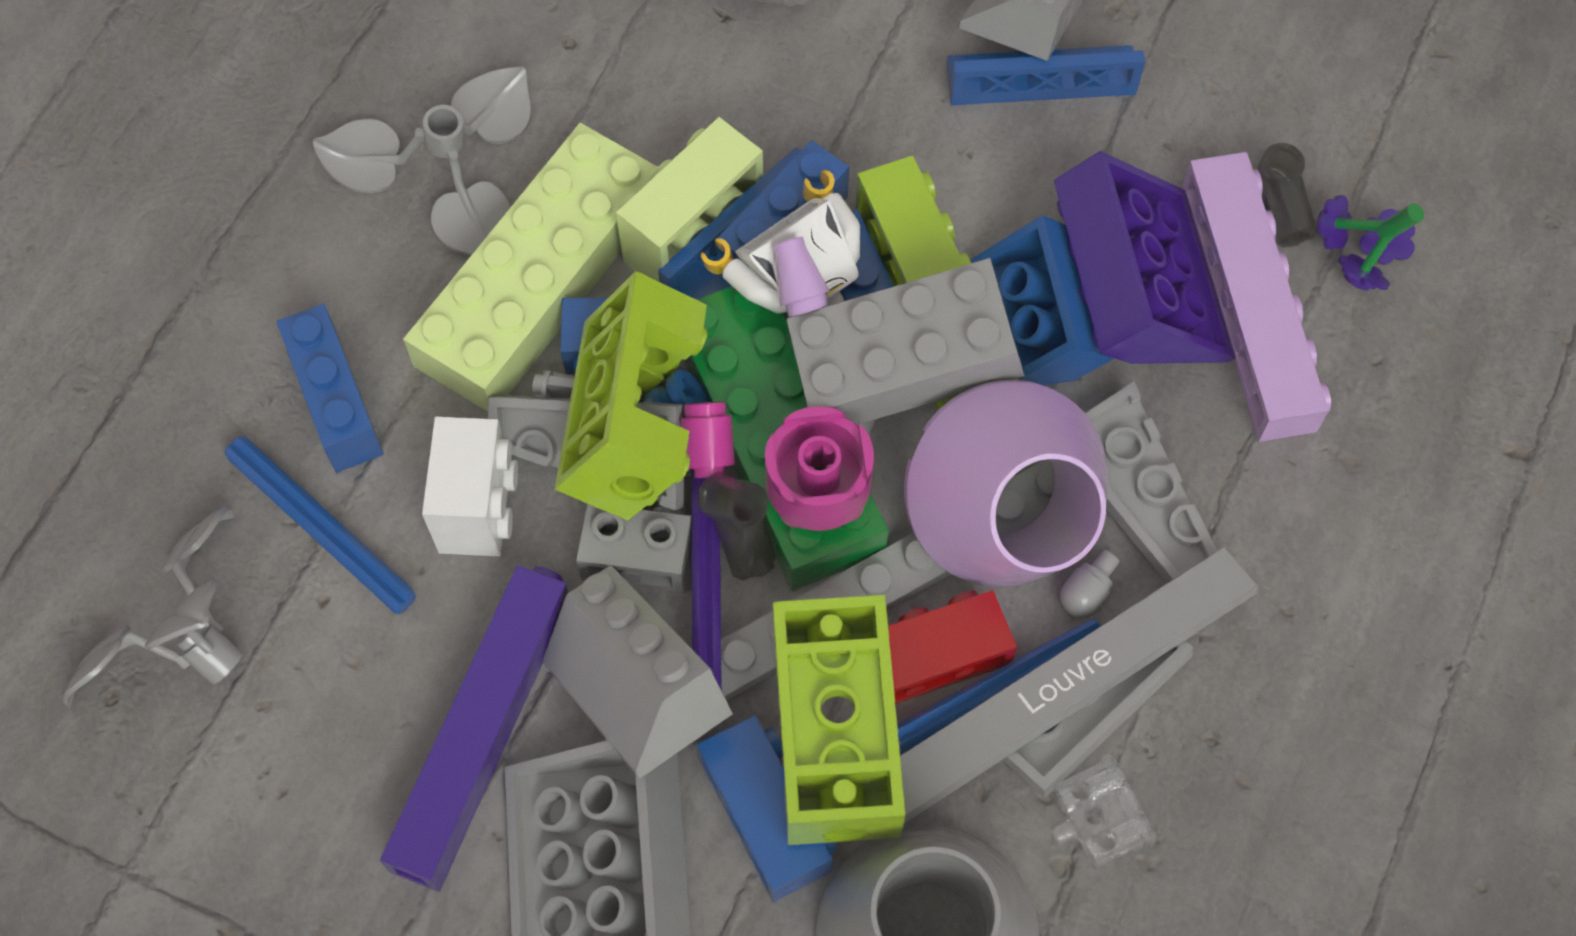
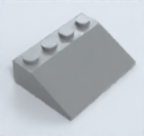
[504,740,691,936]

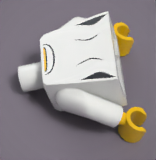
[701,170,860,315]

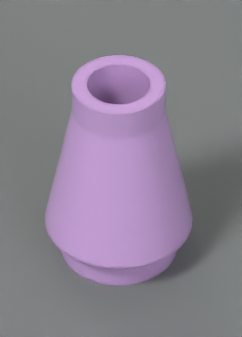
[773,236,830,317]

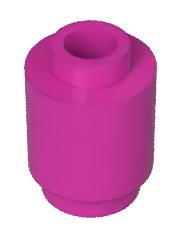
[680,402,735,478]

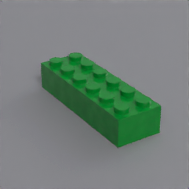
[684,286,889,592]

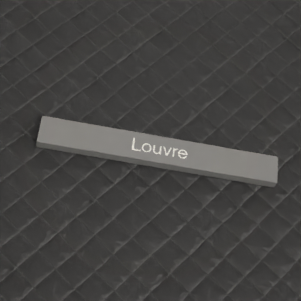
[900,547,1258,824]

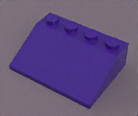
[1054,151,1235,364]

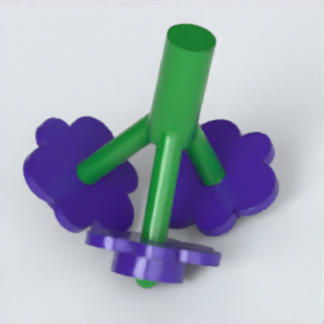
[1317,195,1424,291]

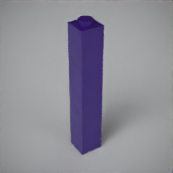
[380,565,569,892]

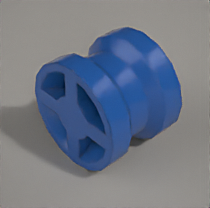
[644,370,709,404]

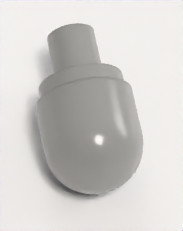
[1060,550,1120,618]

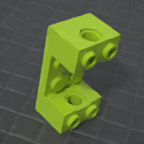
[554,271,708,521]
[773,595,905,845]

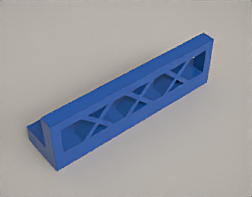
[946,45,1145,105]
[658,147,801,300]

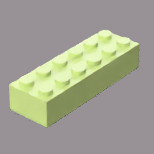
[403,123,658,412]

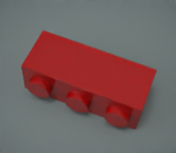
[888,590,1017,705]

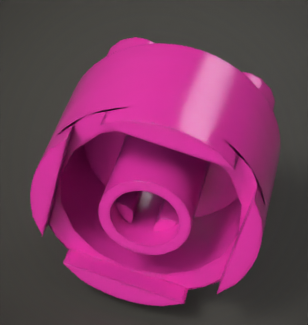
[765,406,874,531]

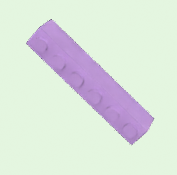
[1182,152,1331,442]

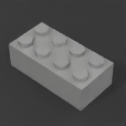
[787,258,1024,425]

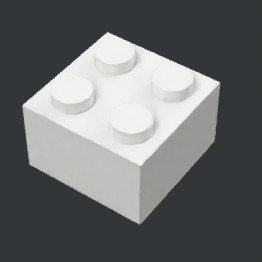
[422,417,518,556]

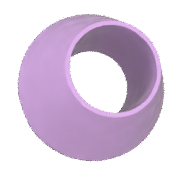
[904,380,1107,587]

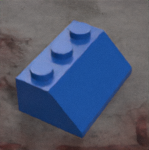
[970,215,1114,386]

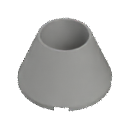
[816,826,1039,936]

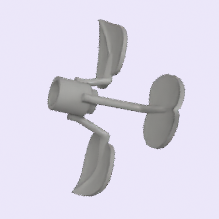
[313,66,531,256]
[63,505,243,709]

